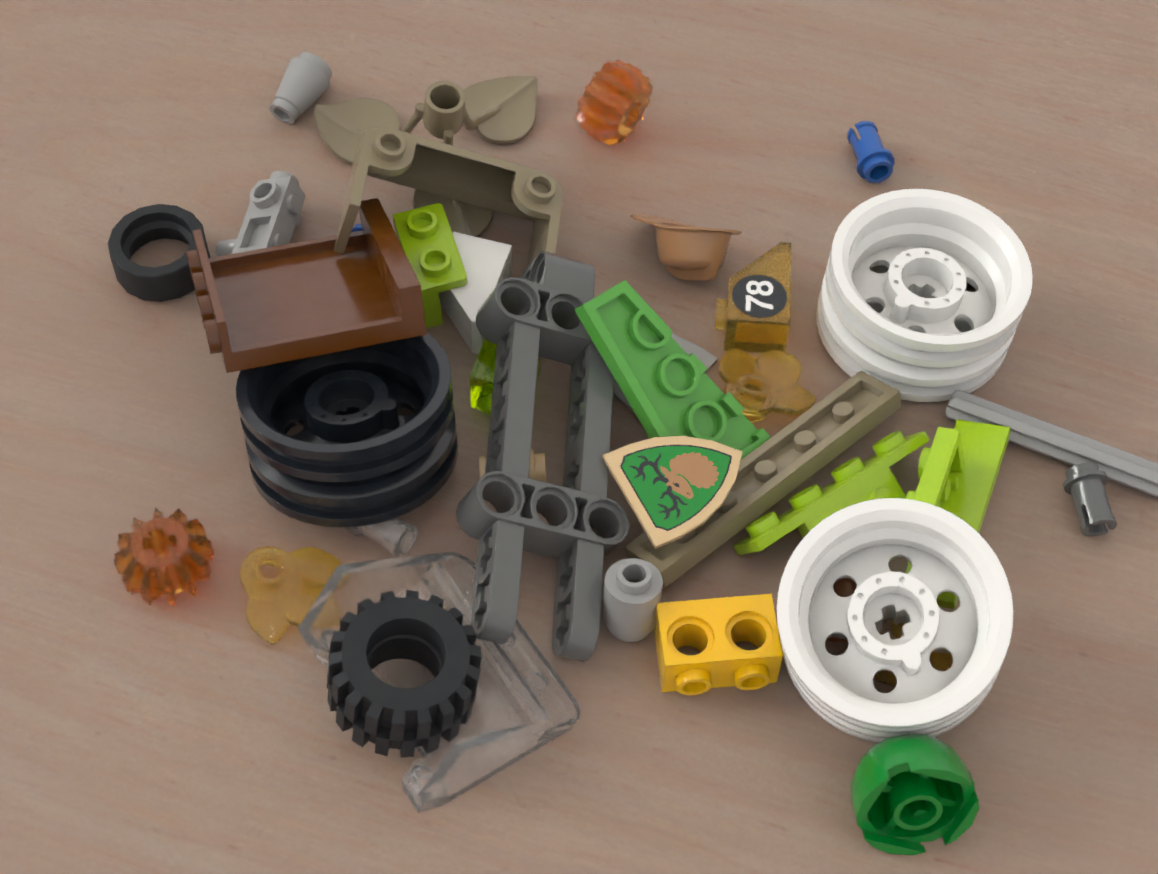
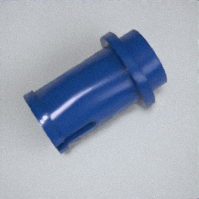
[847,121,895,183]

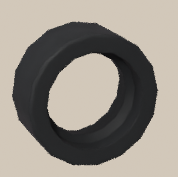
[108,204,210,302]

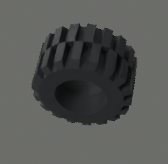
[327,590,482,758]

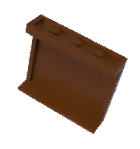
[186,198,427,373]

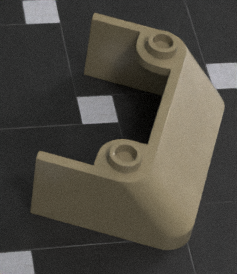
[334,126,563,267]

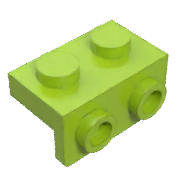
[392,203,468,328]

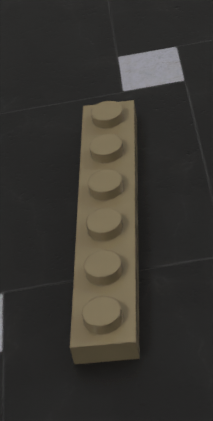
[625,371,902,588]

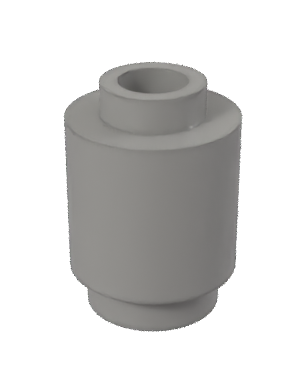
[602,558,663,642]

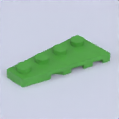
[574,280,771,459]

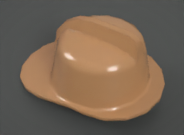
[631,214,742,281]

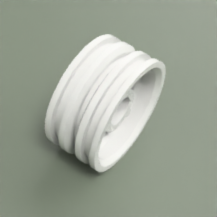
[816,189,1033,402]
[777,498,1013,743]

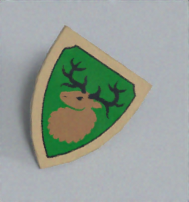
[602,436,743,549]

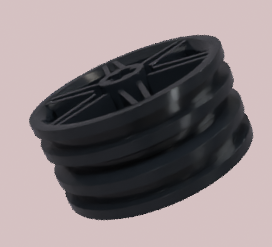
[236,332,458,528]

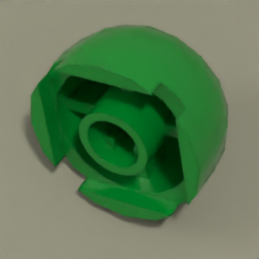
[850,733,979,855]

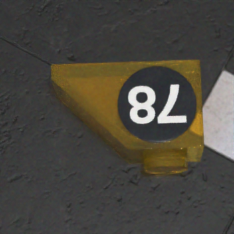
[714,242,791,355]

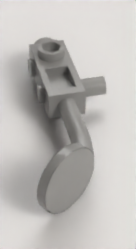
[216,171,306,256]

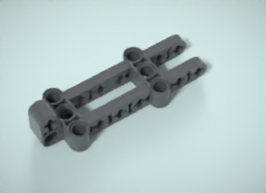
[456,251,630,662]

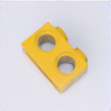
[653,593,783,695]

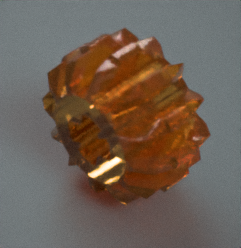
[575,59,653,146]
[114,507,214,607]

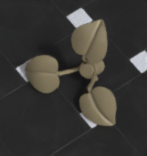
[315,76,538,237]

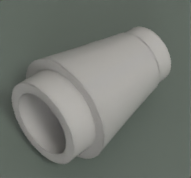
[269,52,332,124]

